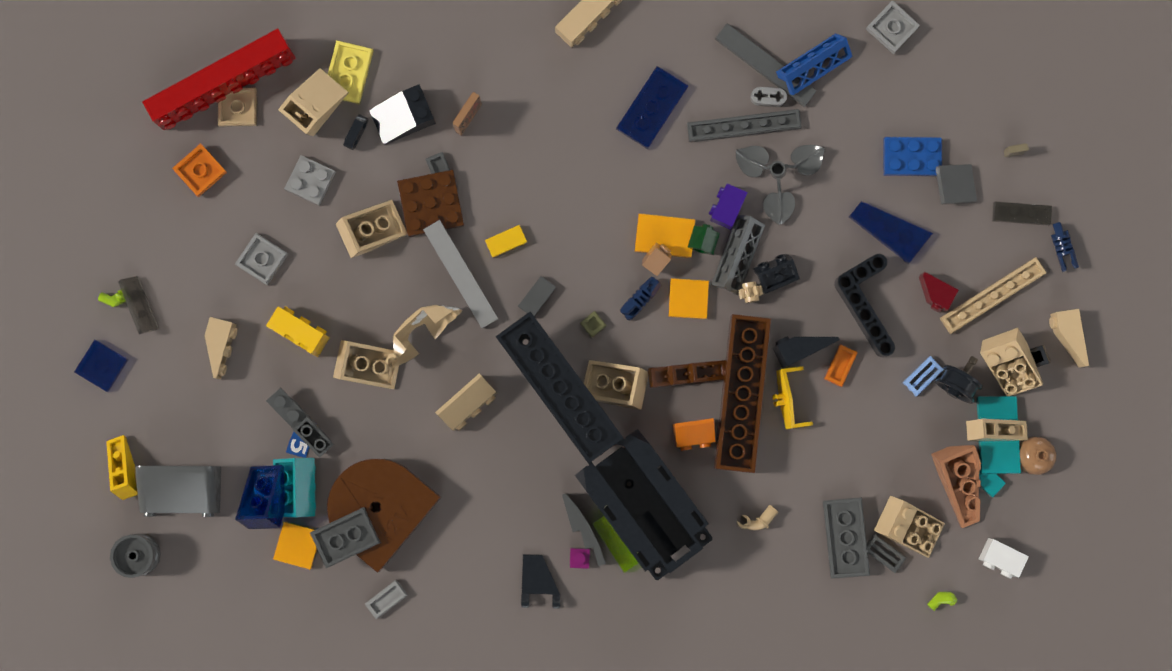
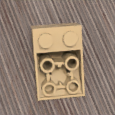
[278,68,349,136]
[980,328,1043,396]
[874,496,945,558]

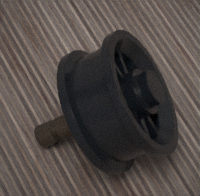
[935,356,983,404]

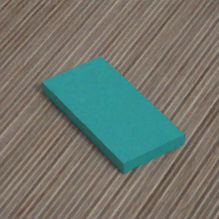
[977,396,1021,474]

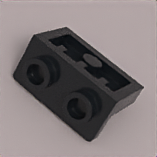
[753,254,800,294]

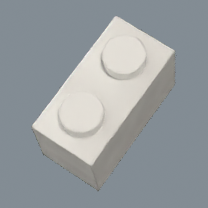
[979,538,1029,579]

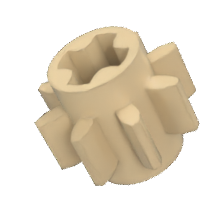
[738,282,763,303]

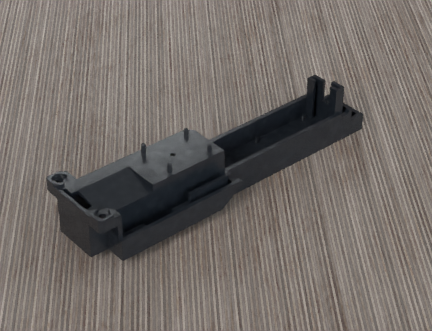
[495,311,713,580]

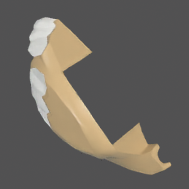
[385,305,463,368]

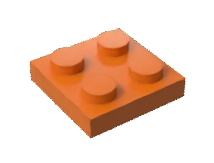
[172,143,227,197]

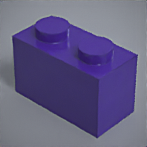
[709,183,748,230]

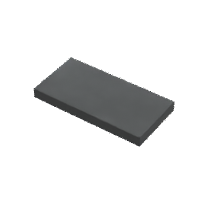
[823,497,870,579]

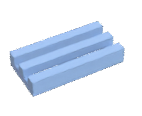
[902,356,944,397]

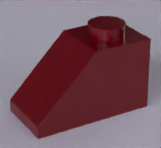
[919,272,959,313]

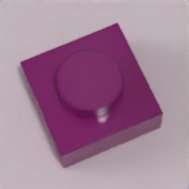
[570,548,590,569]

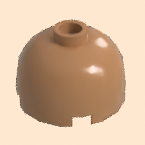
[1019,436,1057,475]

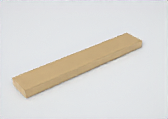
[940,257,1047,334]

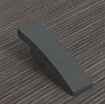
[562,494,606,566]

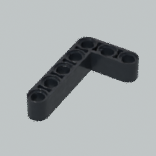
[835,254,895,358]

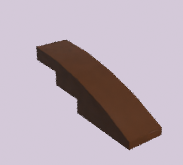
[648,360,726,388]

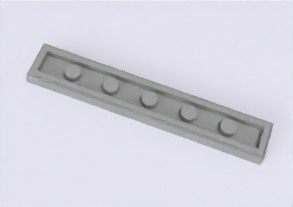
[423,220,498,328]

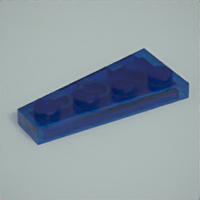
[849,201,933,264]

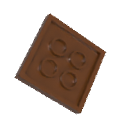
[397,170,464,237]

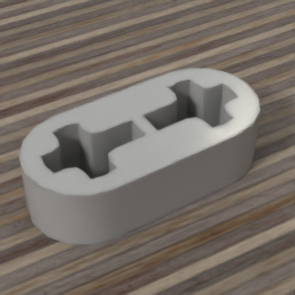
[750,87,787,107]

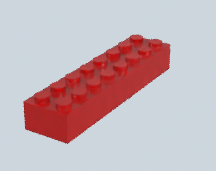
[142,28,296,130]

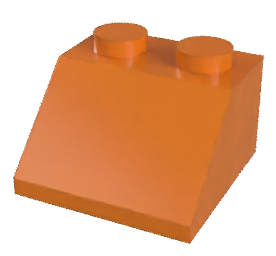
[672,418,715,451]

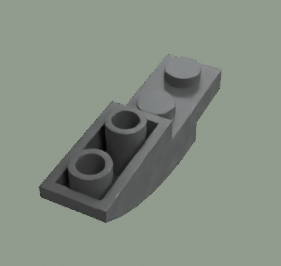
[266,387,334,458]

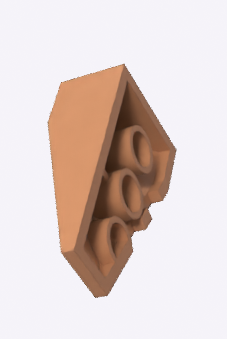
[931,445,981,528]

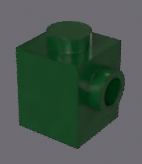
[688,224,720,255]

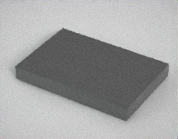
[310,507,381,568]

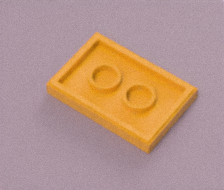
[634,213,695,258]

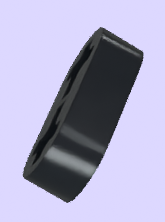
[343,114,368,150]

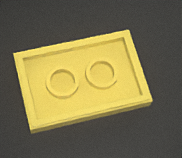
[328,40,374,104]

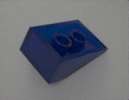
[235,465,285,529]

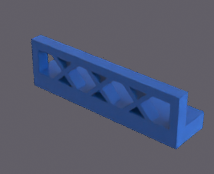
[776,33,853,95]

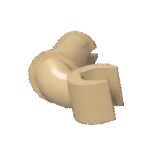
[737,505,779,530]

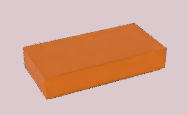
[824,344,858,387]

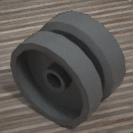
[110,533,161,578]

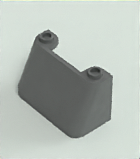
[135,466,221,517]

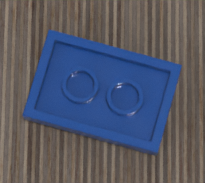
[883,137,942,176]

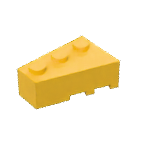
[266,306,330,357]

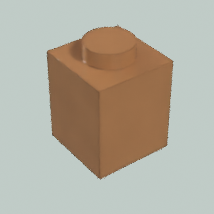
[642,242,671,276]

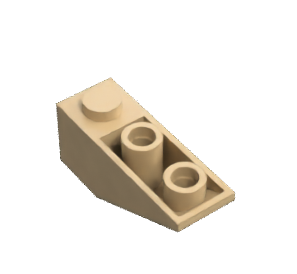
[205,317,237,380]

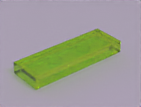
[592,516,638,573]

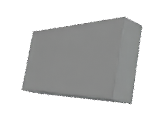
[365,580,408,619]

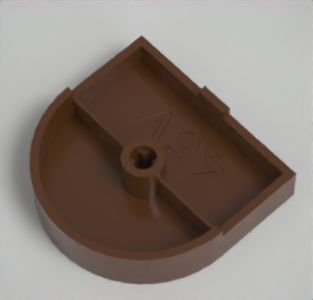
[327,459,442,573]

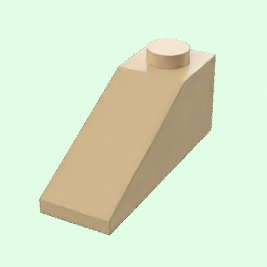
[1049,309,1089,368]
[966,419,1028,441]

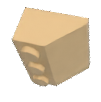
[435,373,497,431]

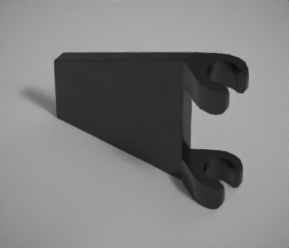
[521,554,560,609]

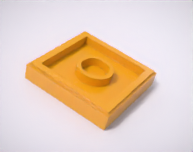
[668,278,709,319]
[273,522,317,570]

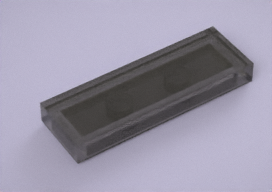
[992,202,1052,226]
[118,276,159,335]

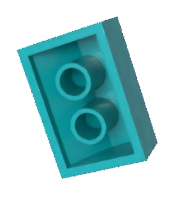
[273,458,316,517]

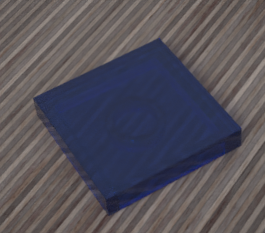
[74,339,129,392]

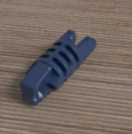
[1051,222,1079,272]
[620,277,662,321]

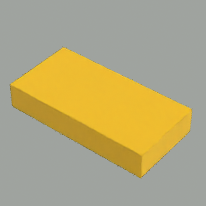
[485,225,527,258]

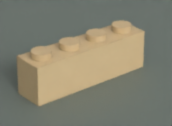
[555,0,622,48]

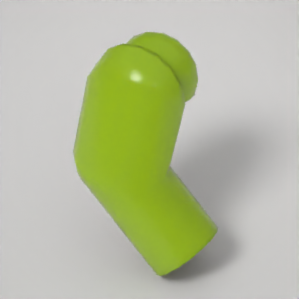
[98,290,127,307]
[927,592,957,611]

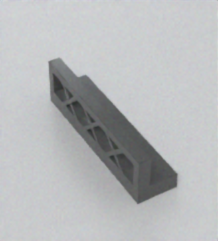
[711,215,765,295]

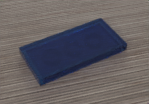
[616,66,688,149]

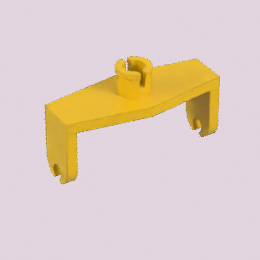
[772,366,813,429]

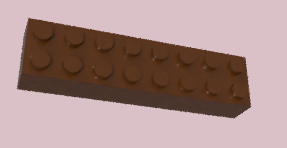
[714,314,771,473]

